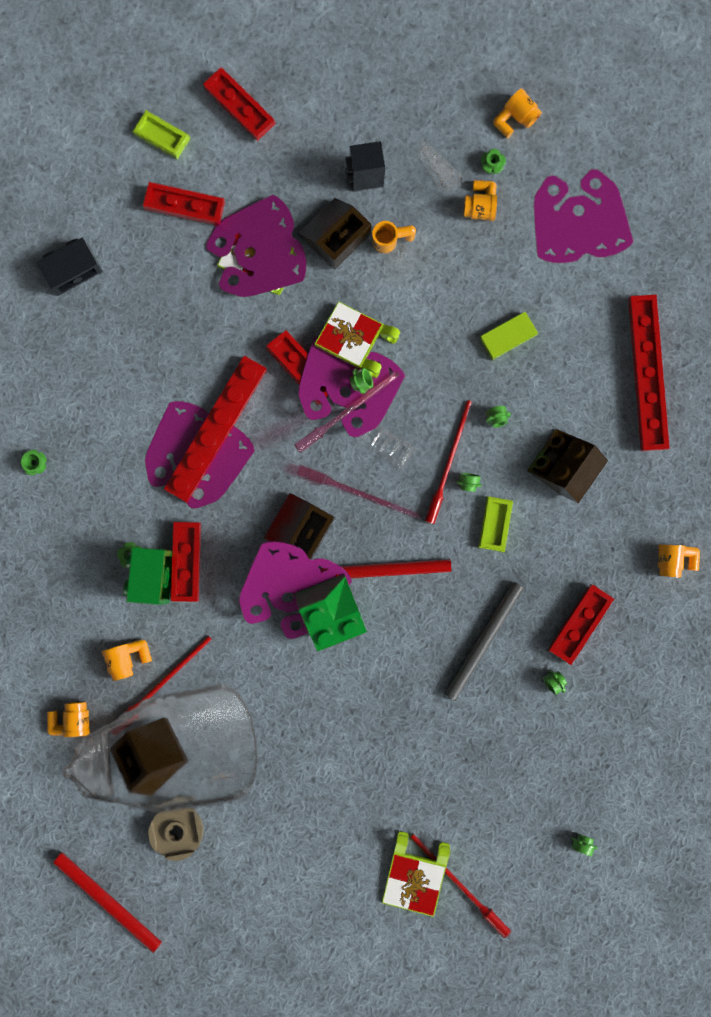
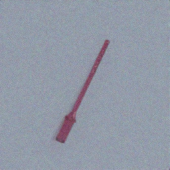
[294,371,399,453]
[297,465,421,519]

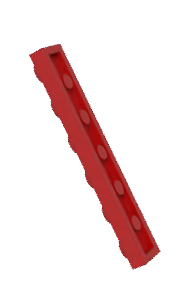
[628,294,670,452]
[164,355,267,503]

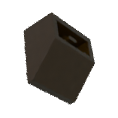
[298,198,371,270]
[527,429,608,503]
[264,493,335,560]
[109,717,189,796]

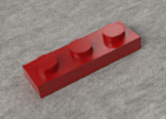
[203,67,275,142]
[143,182,225,226]
[266,330,329,406]
[171,522,201,602]
[547,584,614,665]

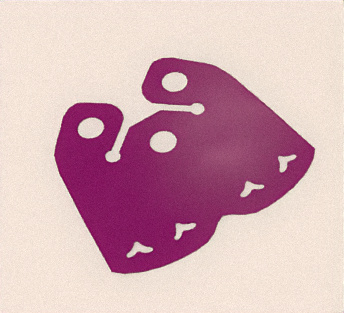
[534,169,634,263]
[206,195,306,297]
[299,336,405,437]
[145,401,255,508]
[239,542,352,639]

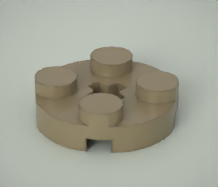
[148,804,204,861]

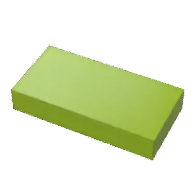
[133,110,191,160]
[480,311,538,360]
[478,496,513,552]

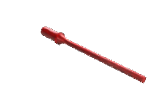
[425,400,472,525]
[109,636,212,734]
[410,834,511,938]

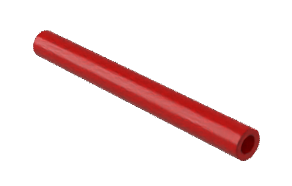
[319,559,451,579]
[53,852,162,953]

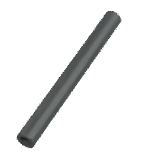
[444,582,524,701]

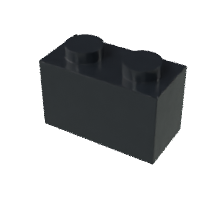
[345,141,385,192]
[36,237,103,296]

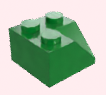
[123,547,172,605]
[295,574,367,652]

